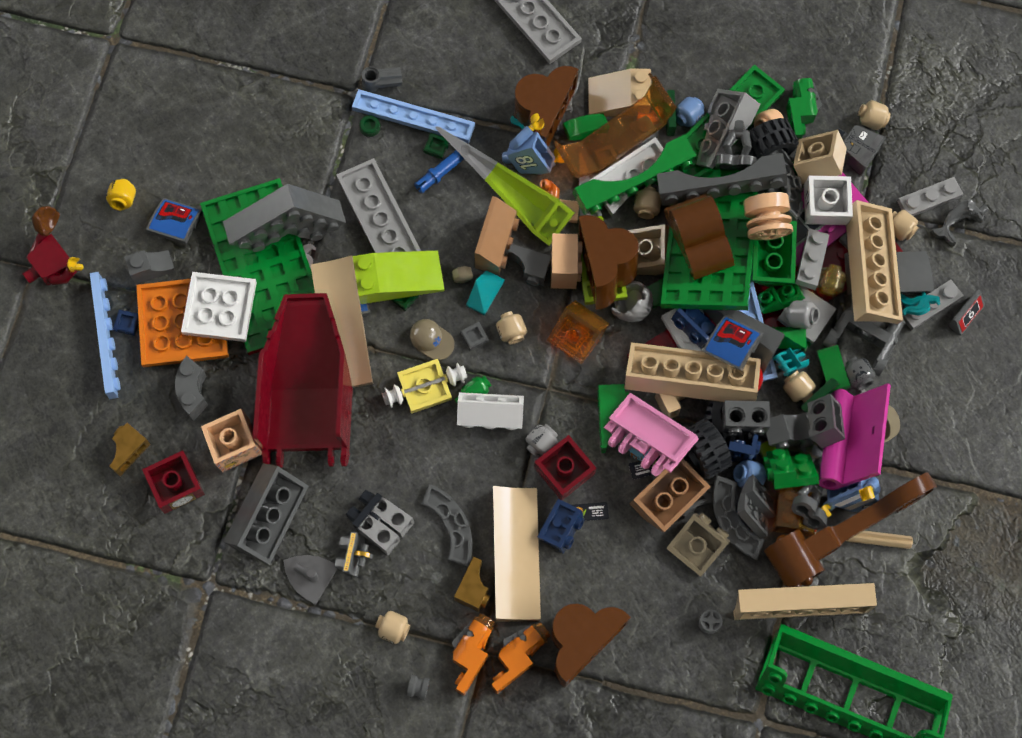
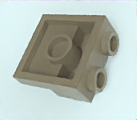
[666,513,730,577]

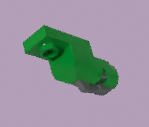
[786,78,822,141]

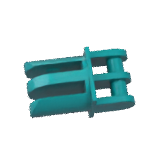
[772,348,809,377]

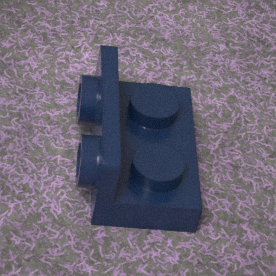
[671,308,716,349]
[728,434,761,463]
[537,499,584,554]

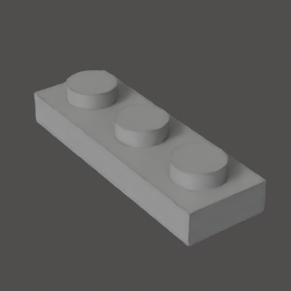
[897,177,963,216]
[795,228,829,290]
[902,280,964,331]

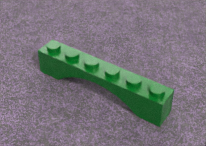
[573,134,696,215]

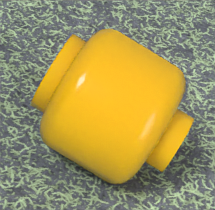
[106,179,136,211]

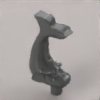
[931,199,989,246]

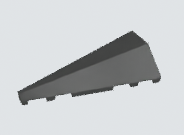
[702,309,785,374]

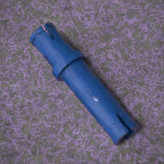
[414,150,464,194]

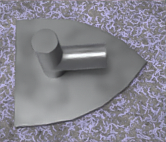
[283,555,337,605]

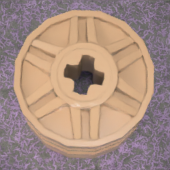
[743,192,793,240]

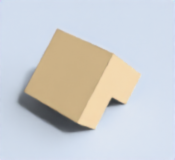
[655,393,685,418]

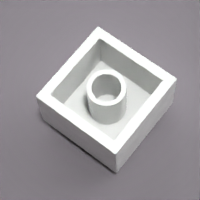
[804,175,853,225]

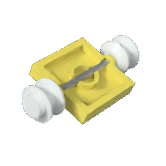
[382,359,467,414]

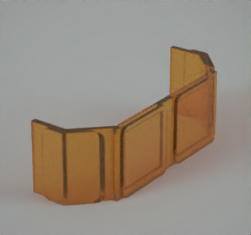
[554,73,677,178]

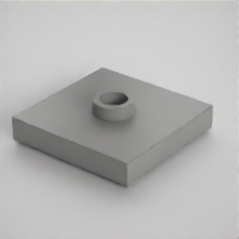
[777,286,836,344]

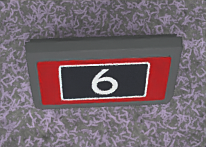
[948,289,985,335]

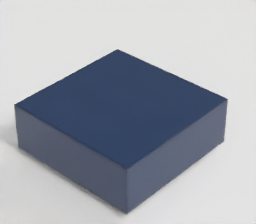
[113,310,139,336]

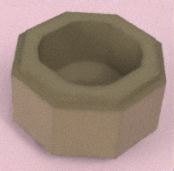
[452,266,473,283]

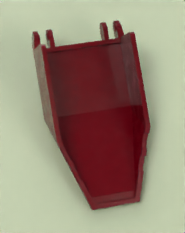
[253,293,353,468]

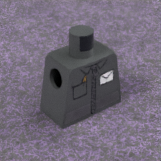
[837,125,886,176]

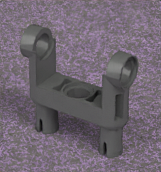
[822,302,905,377]

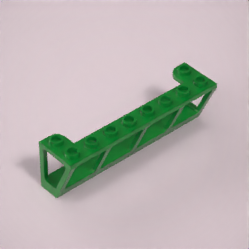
[755,624,953,738]

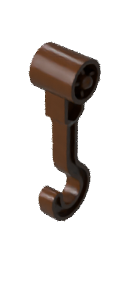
[764,472,937,587]

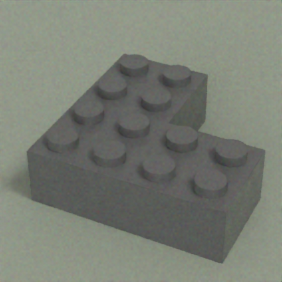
[223,184,346,252]

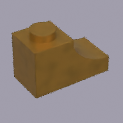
[110,423,150,477]
[454,557,490,612]

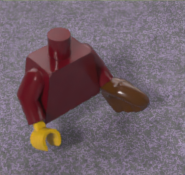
[22,206,84,285]

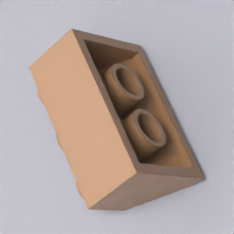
[475,196,519,275]
[629,459,711,533]

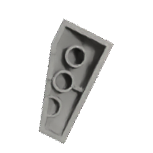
[697,89,760,169]

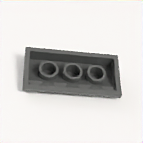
[844,251,934,296]

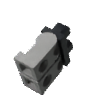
[346,490,414,556]

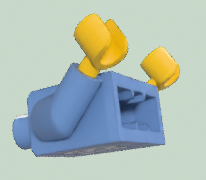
[502,113,567,175]
[821,477,881,518]

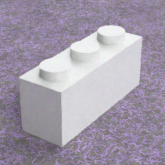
[457,393,524,430]

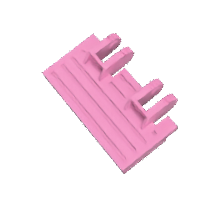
[604,393,698,476]

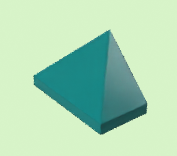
[466,270,505,316]

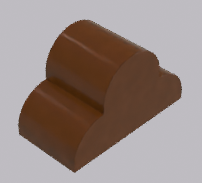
[514,66,579,147]
[664,194,735,280]
[579,215,639,310]
[551,604,631,688]

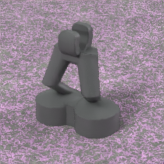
[715,120,757,170]
[791,475,827,530]

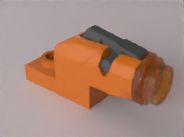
[452,613,495,696]
[492,622,551,694]

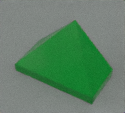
[772,327,807,349]

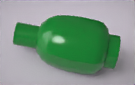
[454,375,492,404]

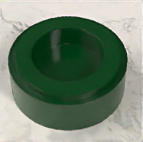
[359,115,380,137]

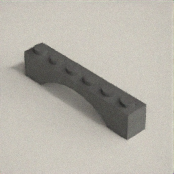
[657,153,787,206]

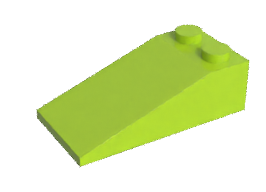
[352,250,445,304]

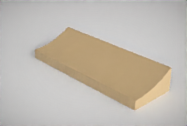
[846,200,903,324]
[310,256,373,388]
[625,342,761,402]
[493,486,541,622]
[733,583,877,620]

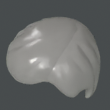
[611,281,653,322]

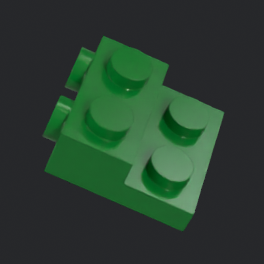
[763,449,819,489]

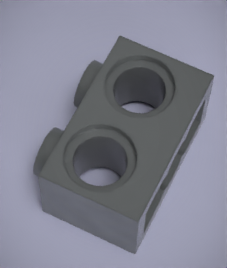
[806,394,845,448]
[722,400,770,436]

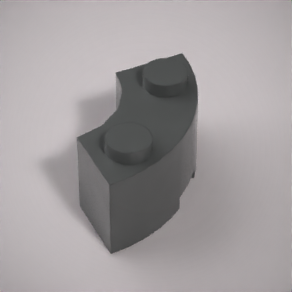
[175,356,208,421]
[766,412,813,449]

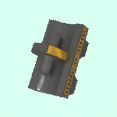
[335,532,373,577]

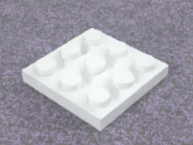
[181,272,257,342]

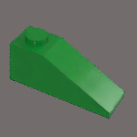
[597,384,629,453]

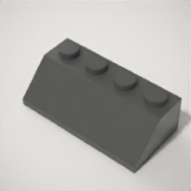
[223,463,309,565]

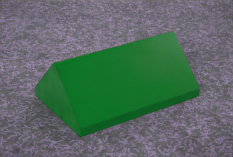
[752,221,797,287]

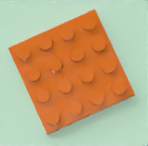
[136,279,229,368]

